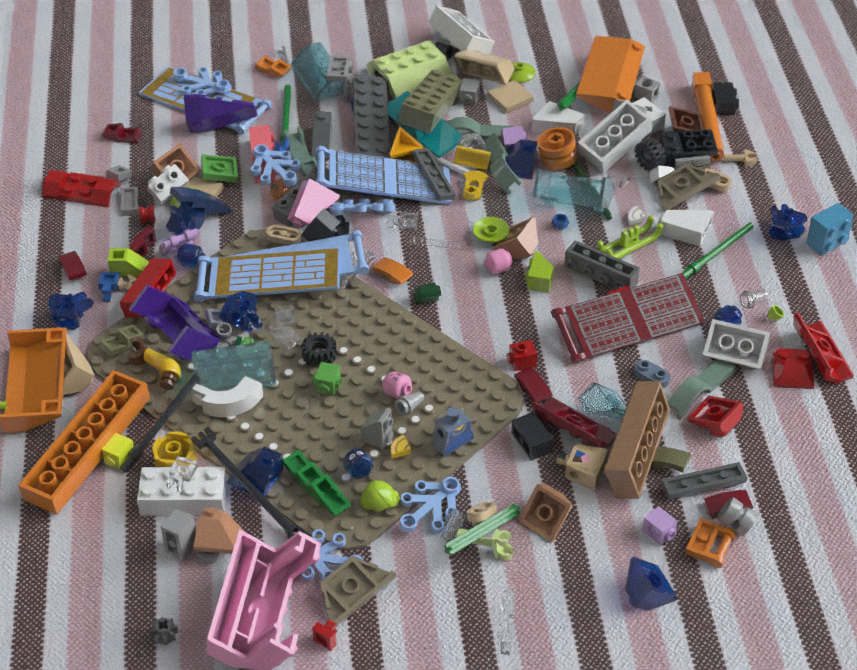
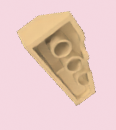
[63,333,95,395]

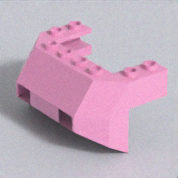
[207,529,321,670]

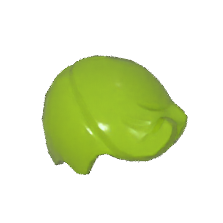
[360,480,401,512]

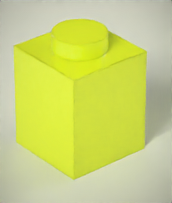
[101,433,134,469]

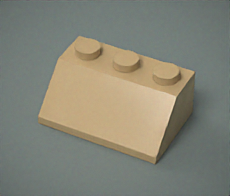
[455,50,515,85]

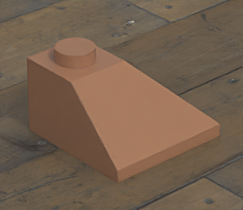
[150,143,202,180]
[493,217,538,260]
[518,484,573,542]
[193,507,245,554]

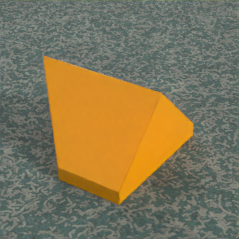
[390,126,423,162]

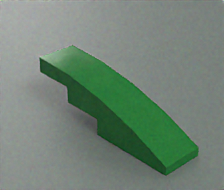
[282,450,352,517]

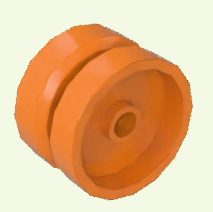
[537,127,578,170]

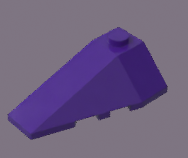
[184,94,258,132]

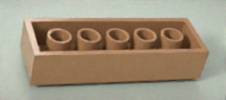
[604,381,670,499]

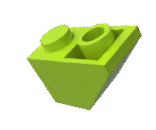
[107,248,149,277]
[525,251,554,293]

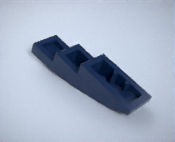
[169,186,232,214]

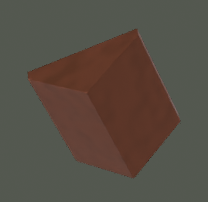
[668,106,704,131]

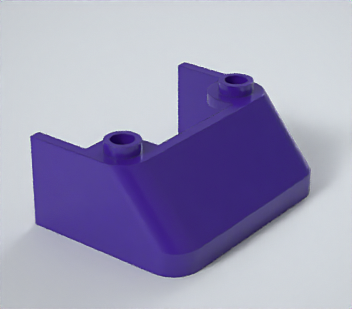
[129,285,221,361]

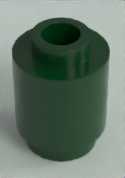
[413,282,442,304]

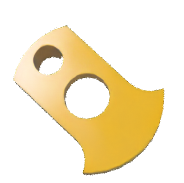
[463,171,489,201]

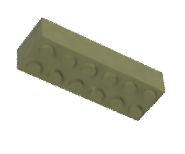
[398,70,462,133]

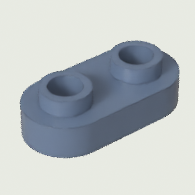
[634,360,671,388]

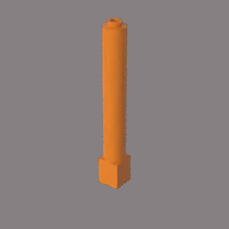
[692,72,724,162]

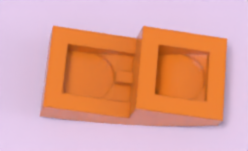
[255,55,292,77]
[372,257,413,285]

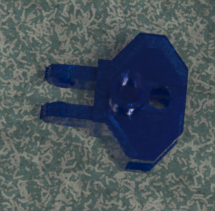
[166,202,206,236]
[769,204,808,241]
[48,291,94,330]
[219,291,263,333]

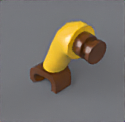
[128,337,181,390]

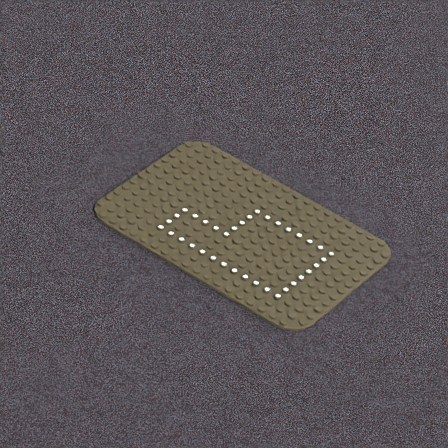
[88,229,524,551]

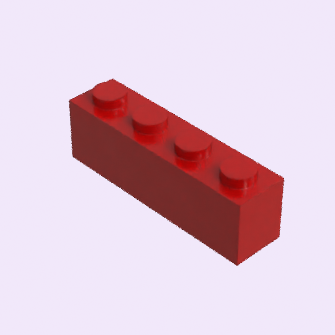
[119,258,176,318]

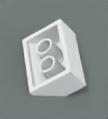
[703,319,770,370]

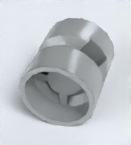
[717,497,758,537]

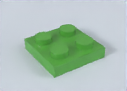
[201,154,238,183]

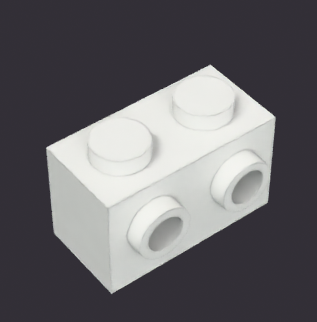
[147,164,189,205]

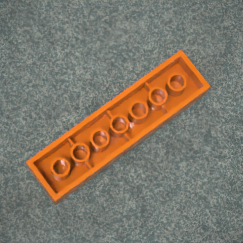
[18,370,150,515]

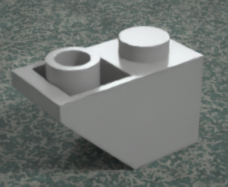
[360,408,394,450]

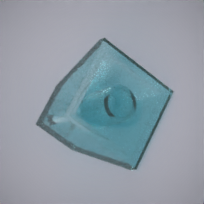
[578,382,627,419]

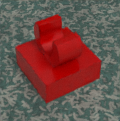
[312,620,338,651]

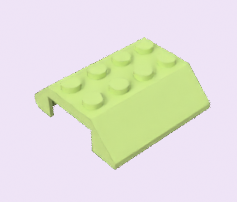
[367,40,452,99]

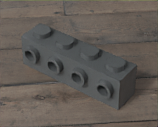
[272,166,331,227]
[564,240,640,289]

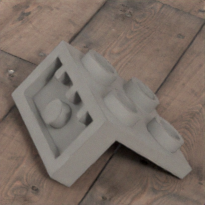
[326,55,353,103]

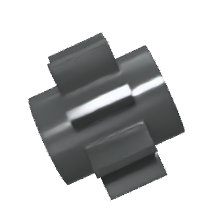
[150,617,179,646]

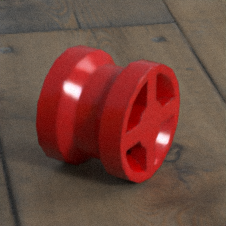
[139,205,156,224]

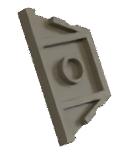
[657,164,721,212]
[320,556,397,629]

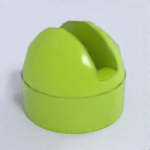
[767,305,784,322]

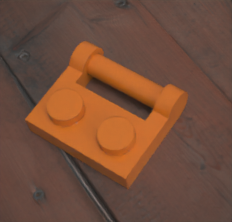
[685,518,736,568]

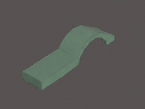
[446,117,514,141]
[284,127,317,177]
[482,132,522,195]
[667,360,736,419]

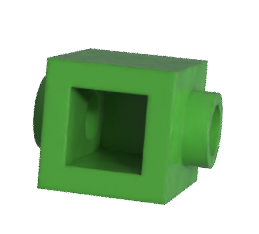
[312,362,342,396]

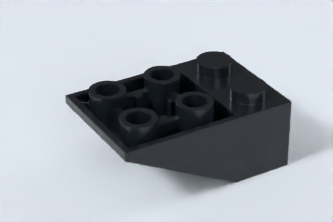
[660,129,718,169]

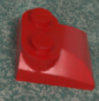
[771,348,814,389]
[687,396,744,437]

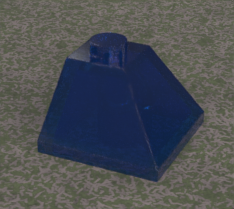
[505,140,538,179]
[227,447,284,496]
[625,556,678,611]

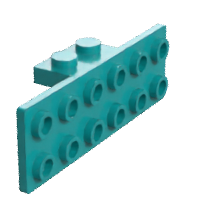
[387,91,465,158]

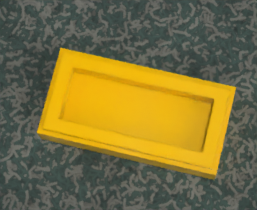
[454,145,491,170]

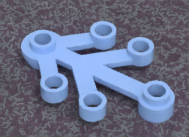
[173,67,231,95]
[251,144,301,187]
[329,198,395,215]
[399,477,461,534]
[301,529,364,581]

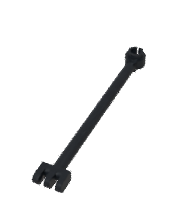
[191,427,304,540]

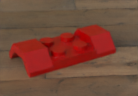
[42,170,121,207]
[793,312,854,384]

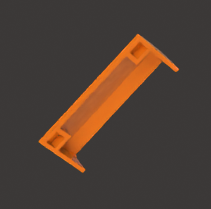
[575,36,645,114]
[0,327,67,433]

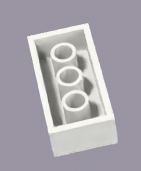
[428,6,495,54]
[578,100,652,173]
[137,467,227,516]

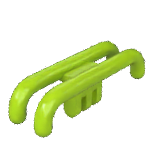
[596,215,663,259]

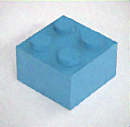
[806,203,854,256]

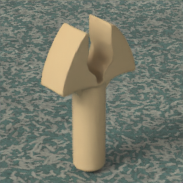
[723,149,757,167]
[118,274,137,291]

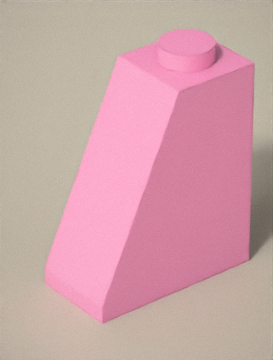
[287,179,340,228]

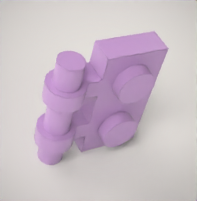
[159,228,199,256]

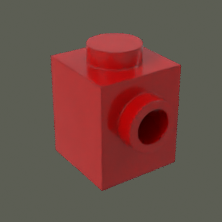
[506,340,537,371]

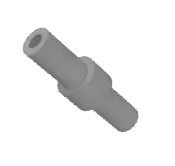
[214,331,250,356]

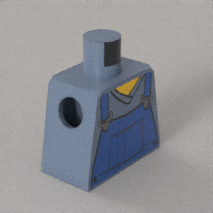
[431,407,474,457]

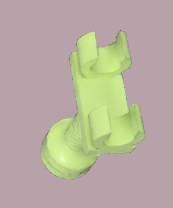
[456,528,514,561]

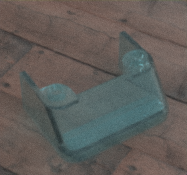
[532,169,617,212]

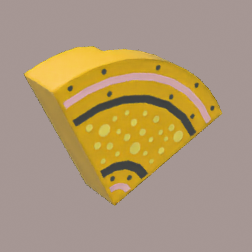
[390,435,411,459]

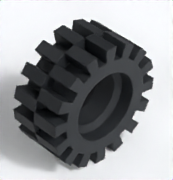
[634,137,666,172]
[301,332,337,368]

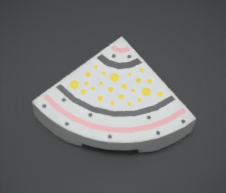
[628,206,646,226]

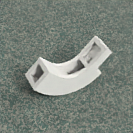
[190,376,263,417]

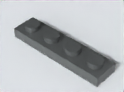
[412,148,456,201]
[661,462,747,500]

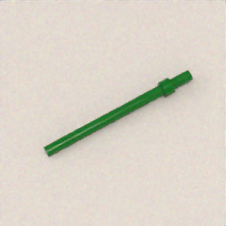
[279,84,291,151]
[682,222,754,278]

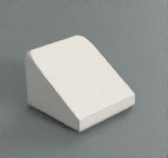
[650,166,674,183]

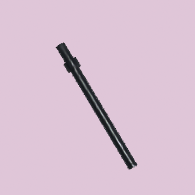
[120,374,200,473]

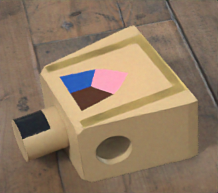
[556,444,608,491]

